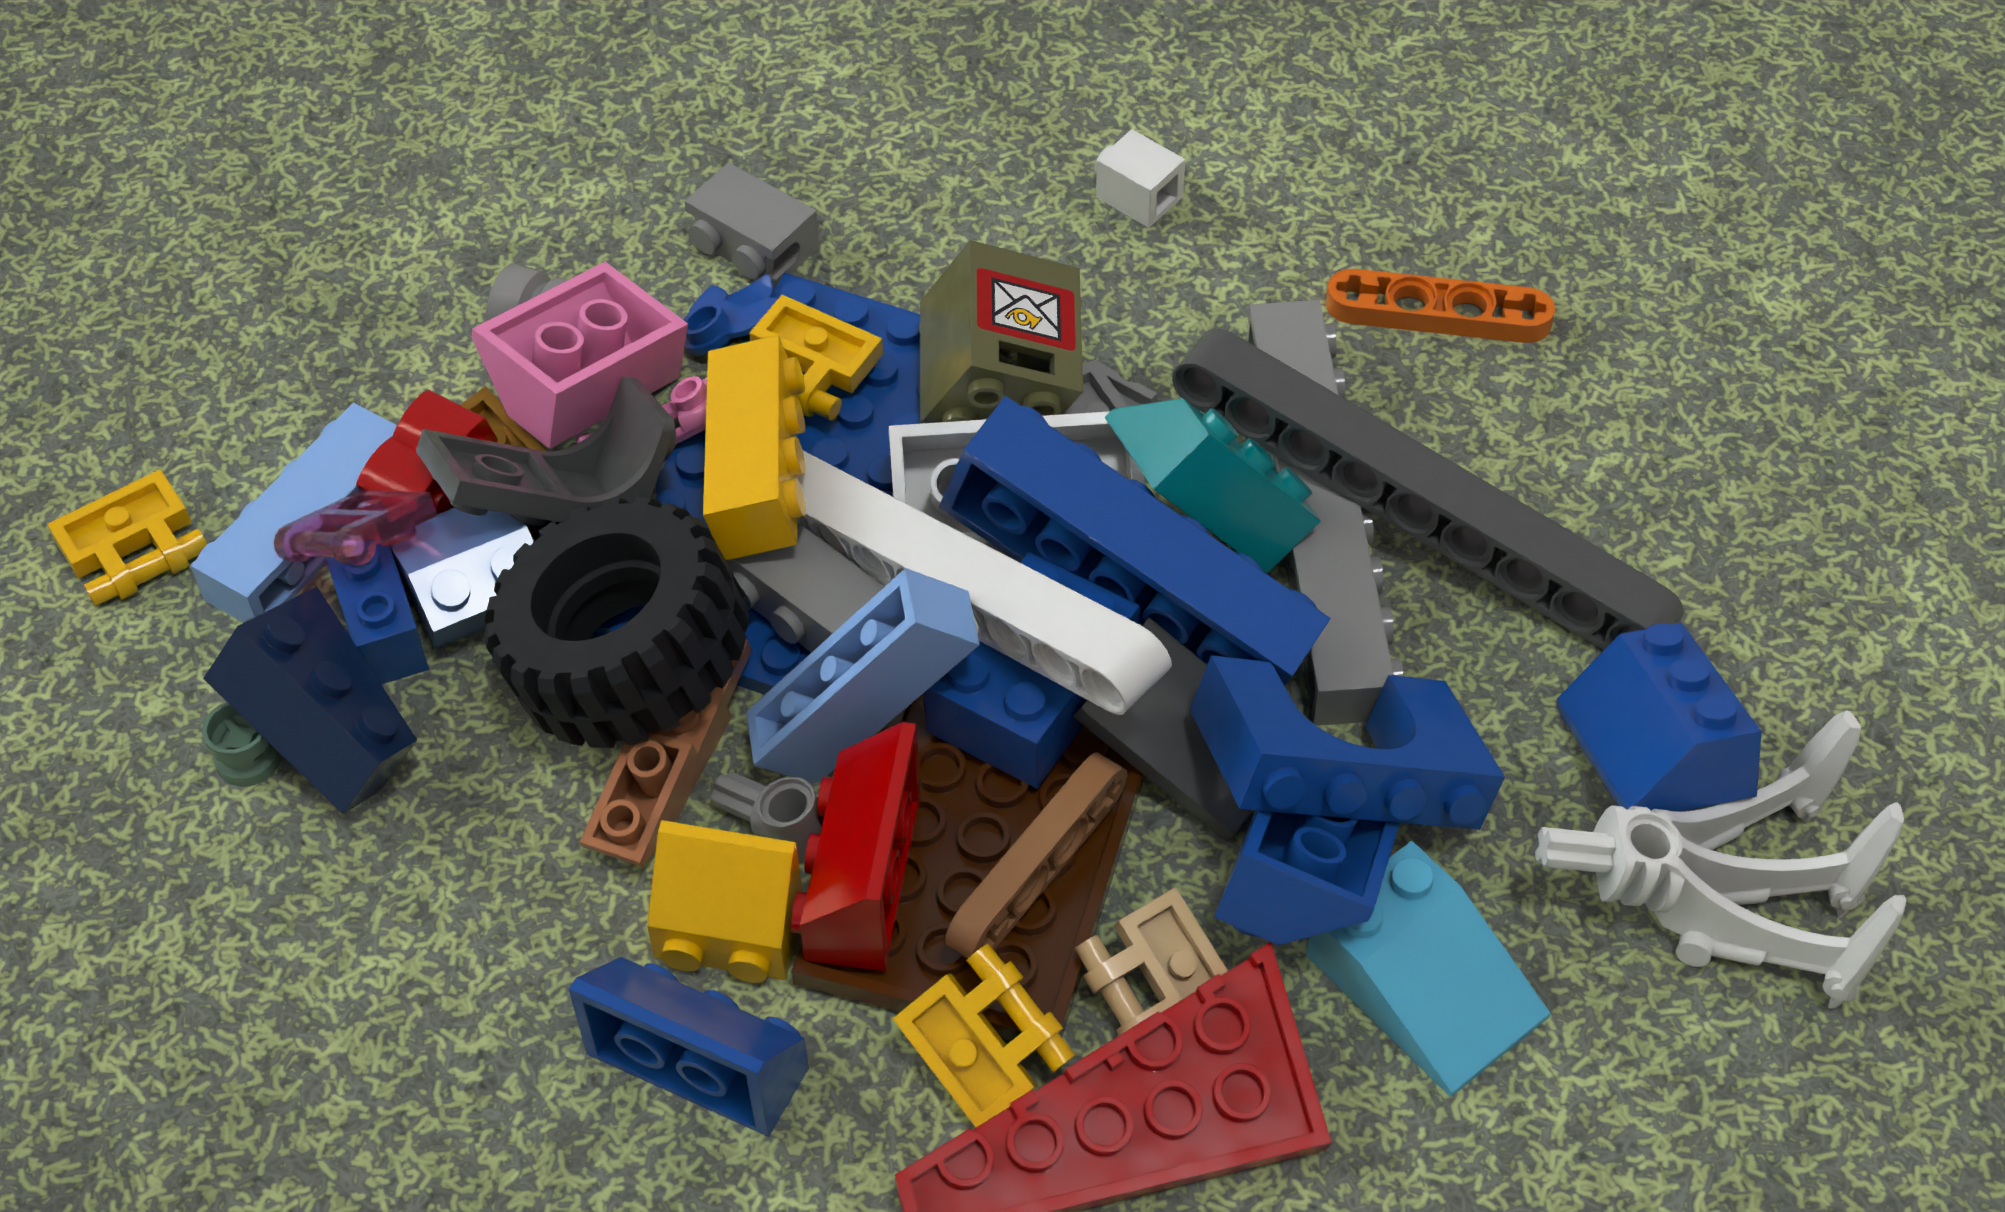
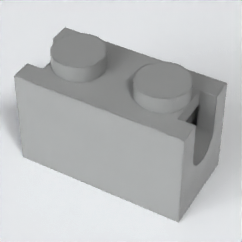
[684,162,820,287]

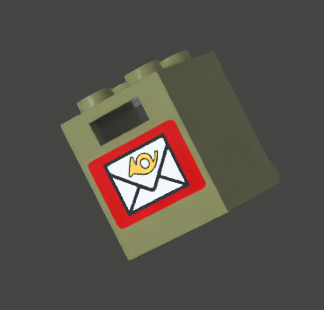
[919,240,1083,424]

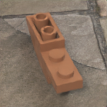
[579,639,752,867]

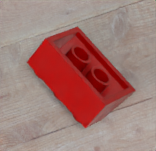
[791,722,921,971]

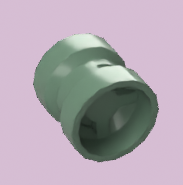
[202,702,281,786]

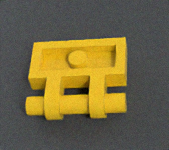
[749,295,883,421]
[47,469,207,607]
[892,943,1075,1127]

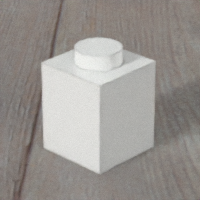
[1095,129,1185,228]

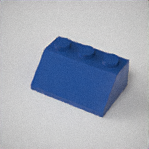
[1557,622,1762,812]
[1214,810,1400,945]
[569,957,809,1137]

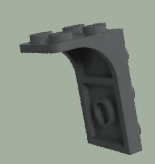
[416,376,676,526]

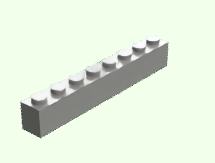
[1246,300,1404,726]

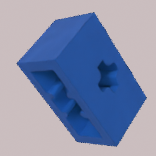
[324,534,429,685]

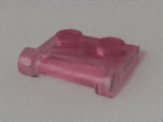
[274,490,438,566]

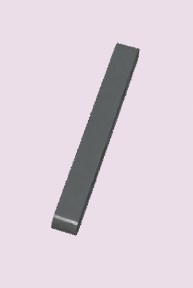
[1172,328,1684,650]

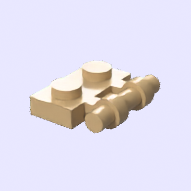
[1074,887,1228,1035]

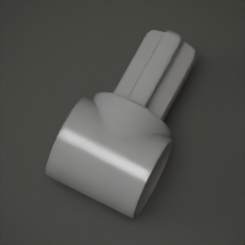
[710,772,824,864]

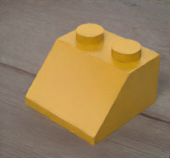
[647,820,803,983]

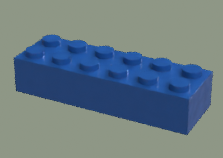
[938,395,1331,686]

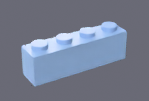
[190,402,397,623]
[746,568,979,783]

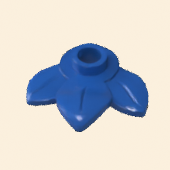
[684,274,778,356]

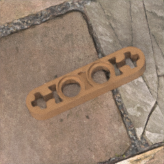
[945,752,1128,959]

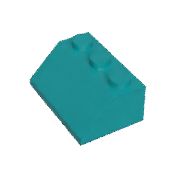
[1104,398,1321,573]

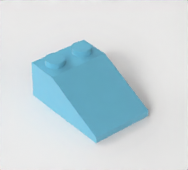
[1306,841,1551,1097]

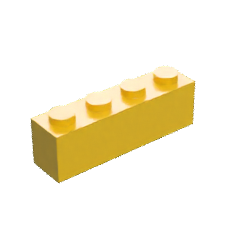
[703,335,806,560]

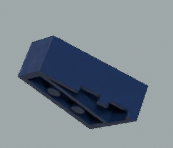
[203,586,417,814]

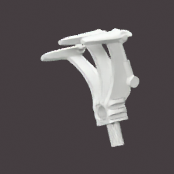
[1535,711,1906,1009]

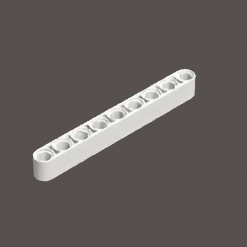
[797,451,1172,715]

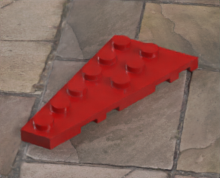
[895,942,1332,1212]

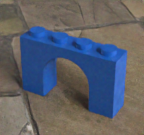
[1190,656,1505,830]

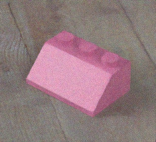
[471,261,688,449]

